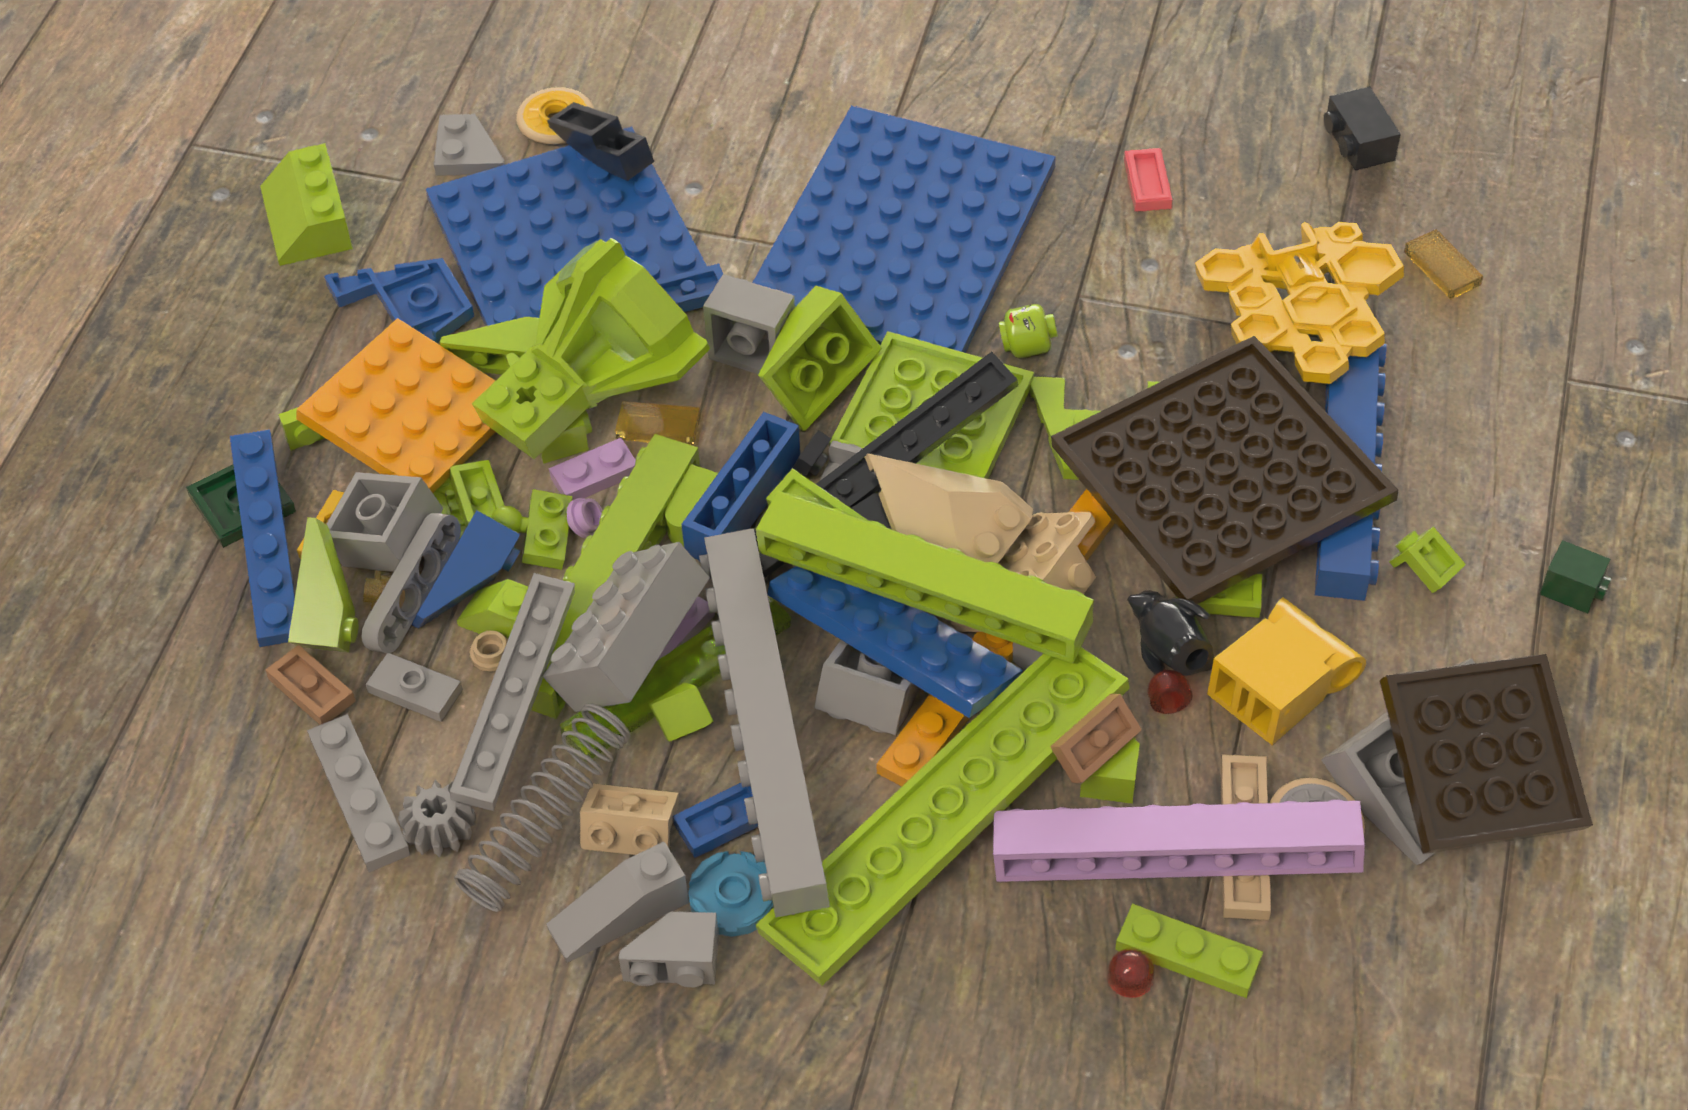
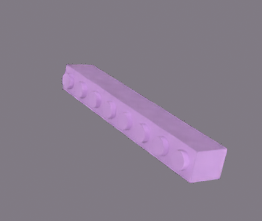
[993,800,1365,882]

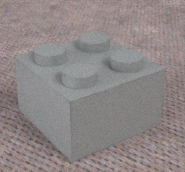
[703,274,795,374]
[327,472,443,572]

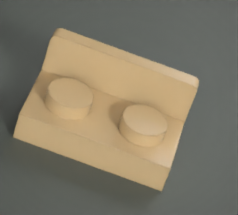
[580,784,679,855]

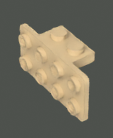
[951,512,1096,632]

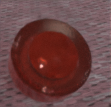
[1147,670,1193,714]
[1107,948,1155,998]

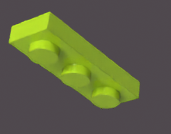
[1115,904,1263,998]

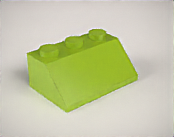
[260,143,353,266]

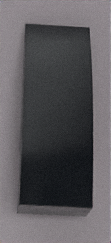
[547,102,654,181]

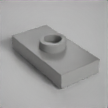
[365,653,463,722]

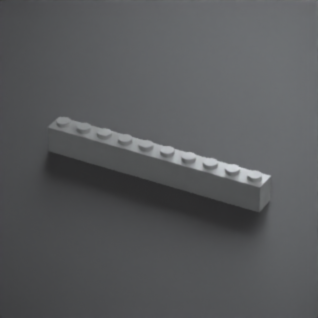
[699,528,830,917]

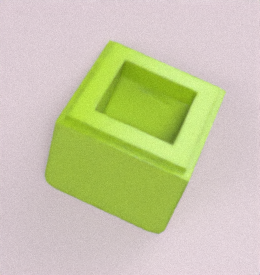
[649,682,713,742]

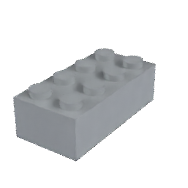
[542,542,710,711]

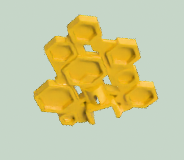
[1195,222,1404,384]

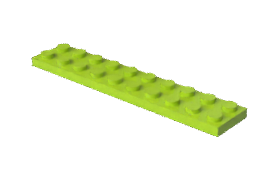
[756,647,1130,986]

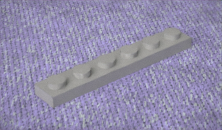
[450,573,575,811]

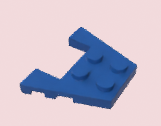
[324,258,474,344]

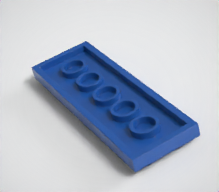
[767,566,1023,718]

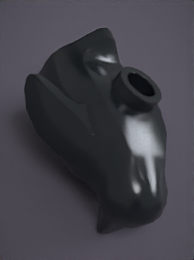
[1127,590,1215,680]

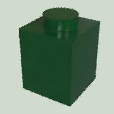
[1540,540,1612,614]

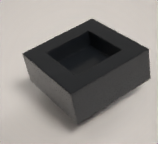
[790,430,831,477]

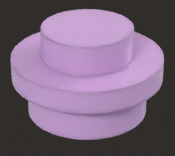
[567,497,603,538]

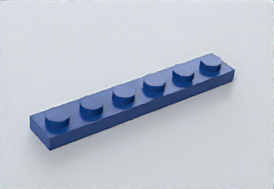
[230,429,295,647]

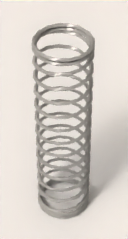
[454,703,630,912]

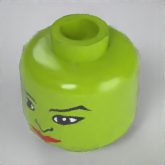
[999,304,1058,359]

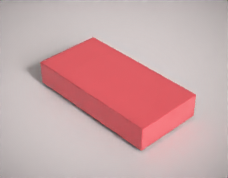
[1124,148,1172,212]

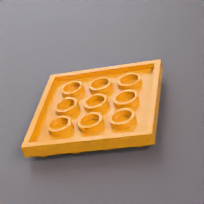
[296,318,496,493]

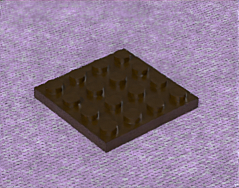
[1379,654,1593,854]

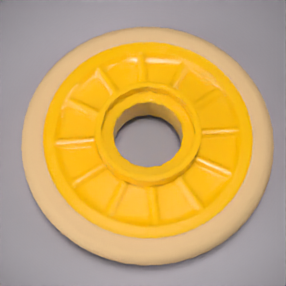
[516,87,594,144]

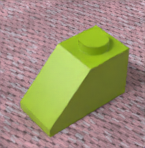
[457,579,528,639]

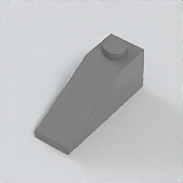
[546,841,689,963]

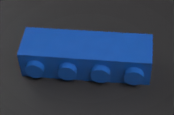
[681,411,801,561]

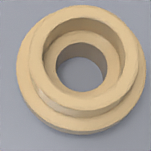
[470,631,508,671]

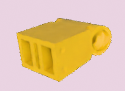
[1207,597,1366,745]

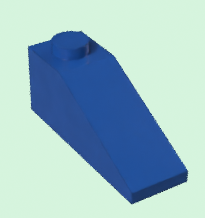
[411,510,521,629]

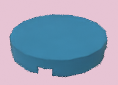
[688,851,774,937]

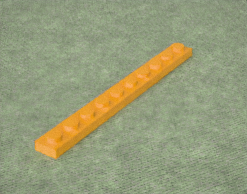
[876,488,1115,787]

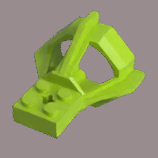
[472,238,710,459]

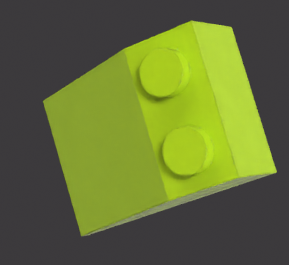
[758,286,882,432]

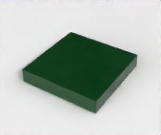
[186,465,296,548]

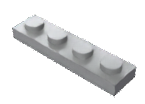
[307,714,410,872]

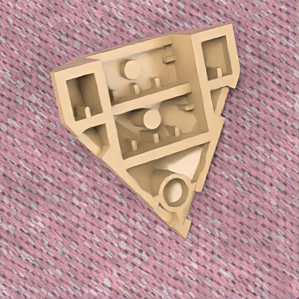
[865,454,1033,620]

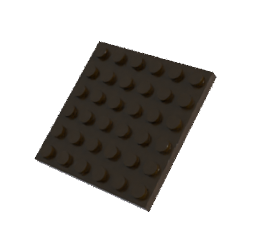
[1051,336,1398,604]

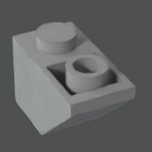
[619,911,719,988]

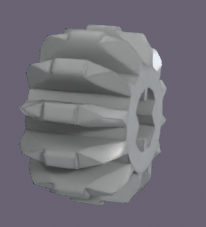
[398,779,476,858]

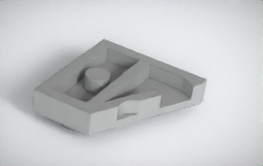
[434,114,505,176]

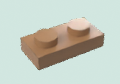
[265,645,356,725]
[1050,694,1142,783]

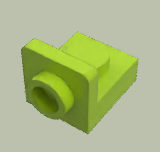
[1389,526,1466,593]

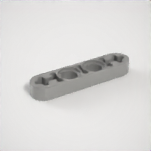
[362,512,461,653]

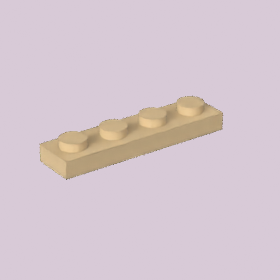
[1220,754,1271,920]

